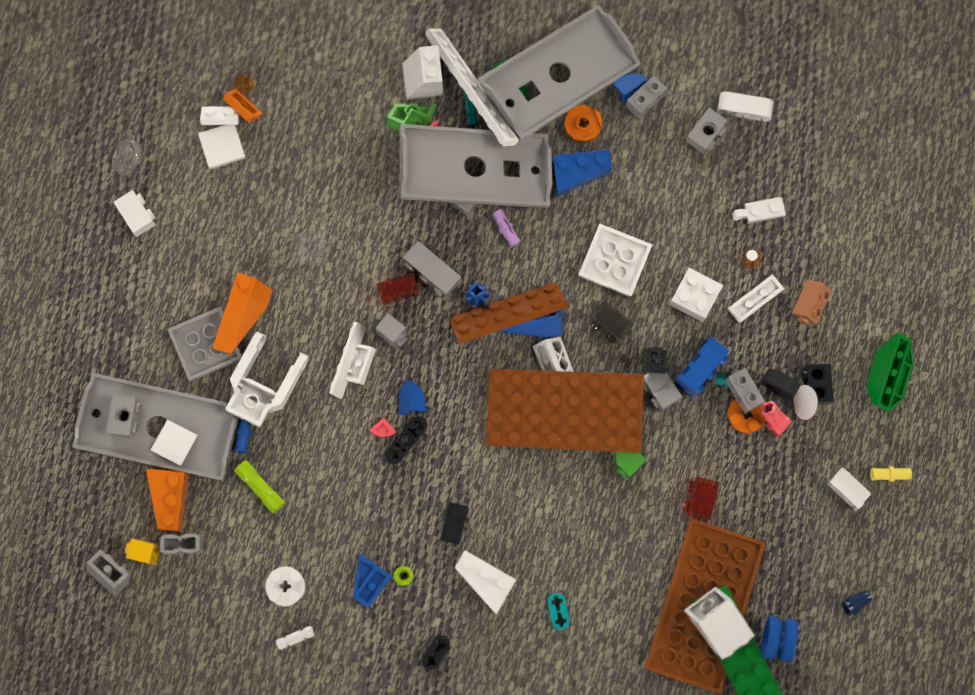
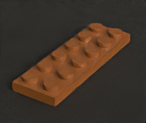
[449,282,568,344]

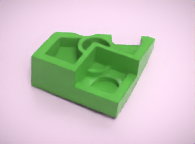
[387,103,436,131]

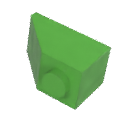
[615,452,646,478]

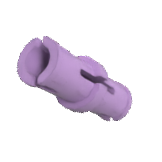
[492,209,521,247]

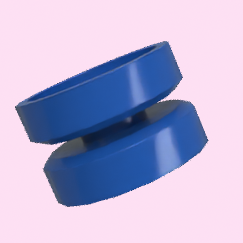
[761,615,798,663]

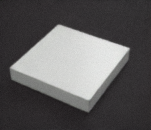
[198,125,245,169]

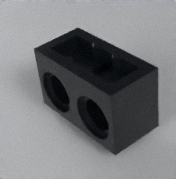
[801,364,834,405]

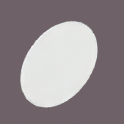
[793,385,818,420]

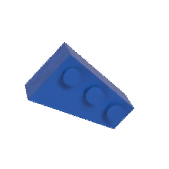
[552,149,612,197]

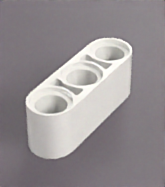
[717,92,774,121]

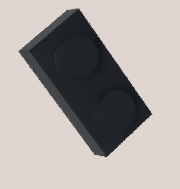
[646,347,667,374]
[440,502,468,545]

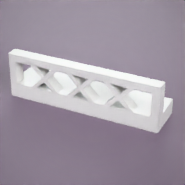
[533,337,574,372]

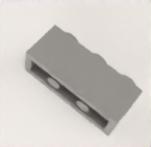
[403,241,462,298]

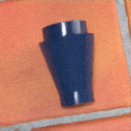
[842,590,872,616]

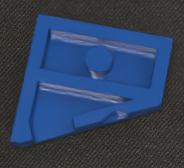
[353,555,392,608]

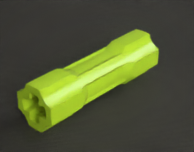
[234,460,285,514]

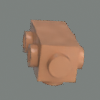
[792,279,832,325]

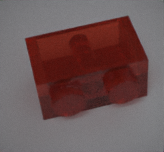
[376,273,419,306]
[684,476,719,521]

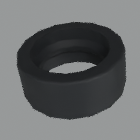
[761,368,800,399]

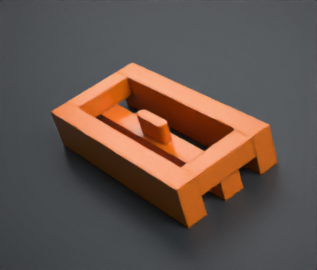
[222,89,263,123]

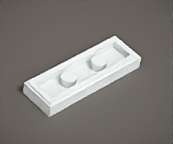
[728,274,784,324]

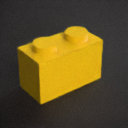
[125,538,160,566]

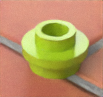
[394,566,413,586]

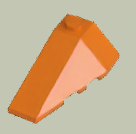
[212,273,273,355]

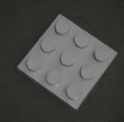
[167,306,242,382]

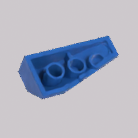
[500,310,564,338]

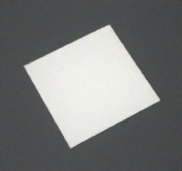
[151,420,198,466]

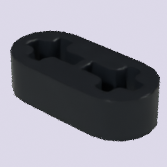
[422,635,450,670]

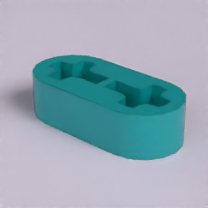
[548,593,569,630]

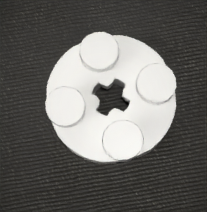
[265,567,305,606]

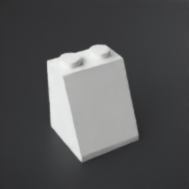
[402,45,443,99]
[684,587,754,659]

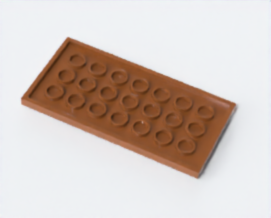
[486,369,644,453]
[644,518,766,694]

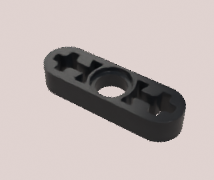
[385,416,427,465]

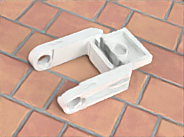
[225,331,309,428]

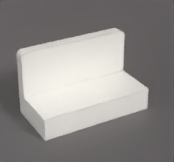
[827,468,871,511]

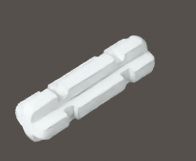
[276,626,314,650]

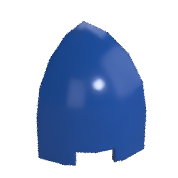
[613,73,648,104]
[399,380,426,415]

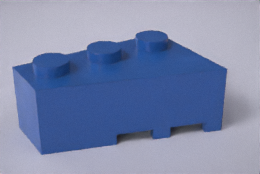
[674,337,729,398]

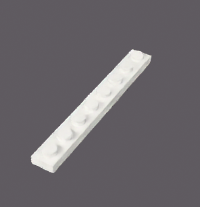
[425,29,519,146]

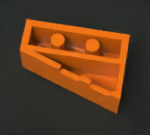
[146,469,188,533]

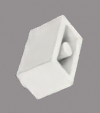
[114,190,155,237]

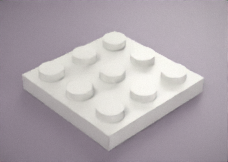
[578,224,652,298]

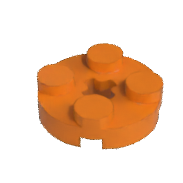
[564,105,602,143]
[727,399,766,434]

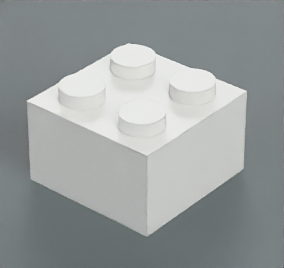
[669,268,723,322]

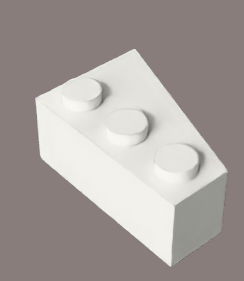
[455,551,516,615]

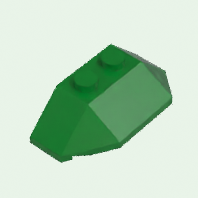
[866,333,914,412]

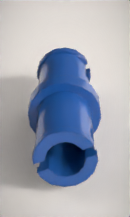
[234,418,252,453]

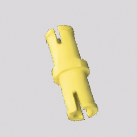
[870,466,912,482]

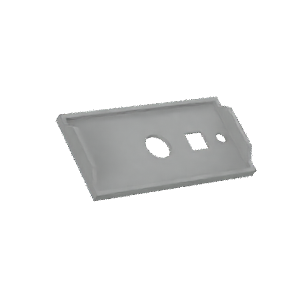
[477,5,641,141]
[399,124,552,208]
[72,373,240,482]

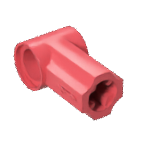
[760,401,792,437]

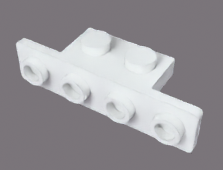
[329,322,376,399]

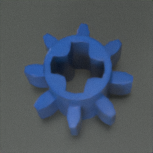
[465,282,489,307]

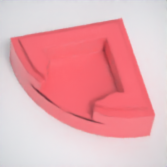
[369,418,397,437]

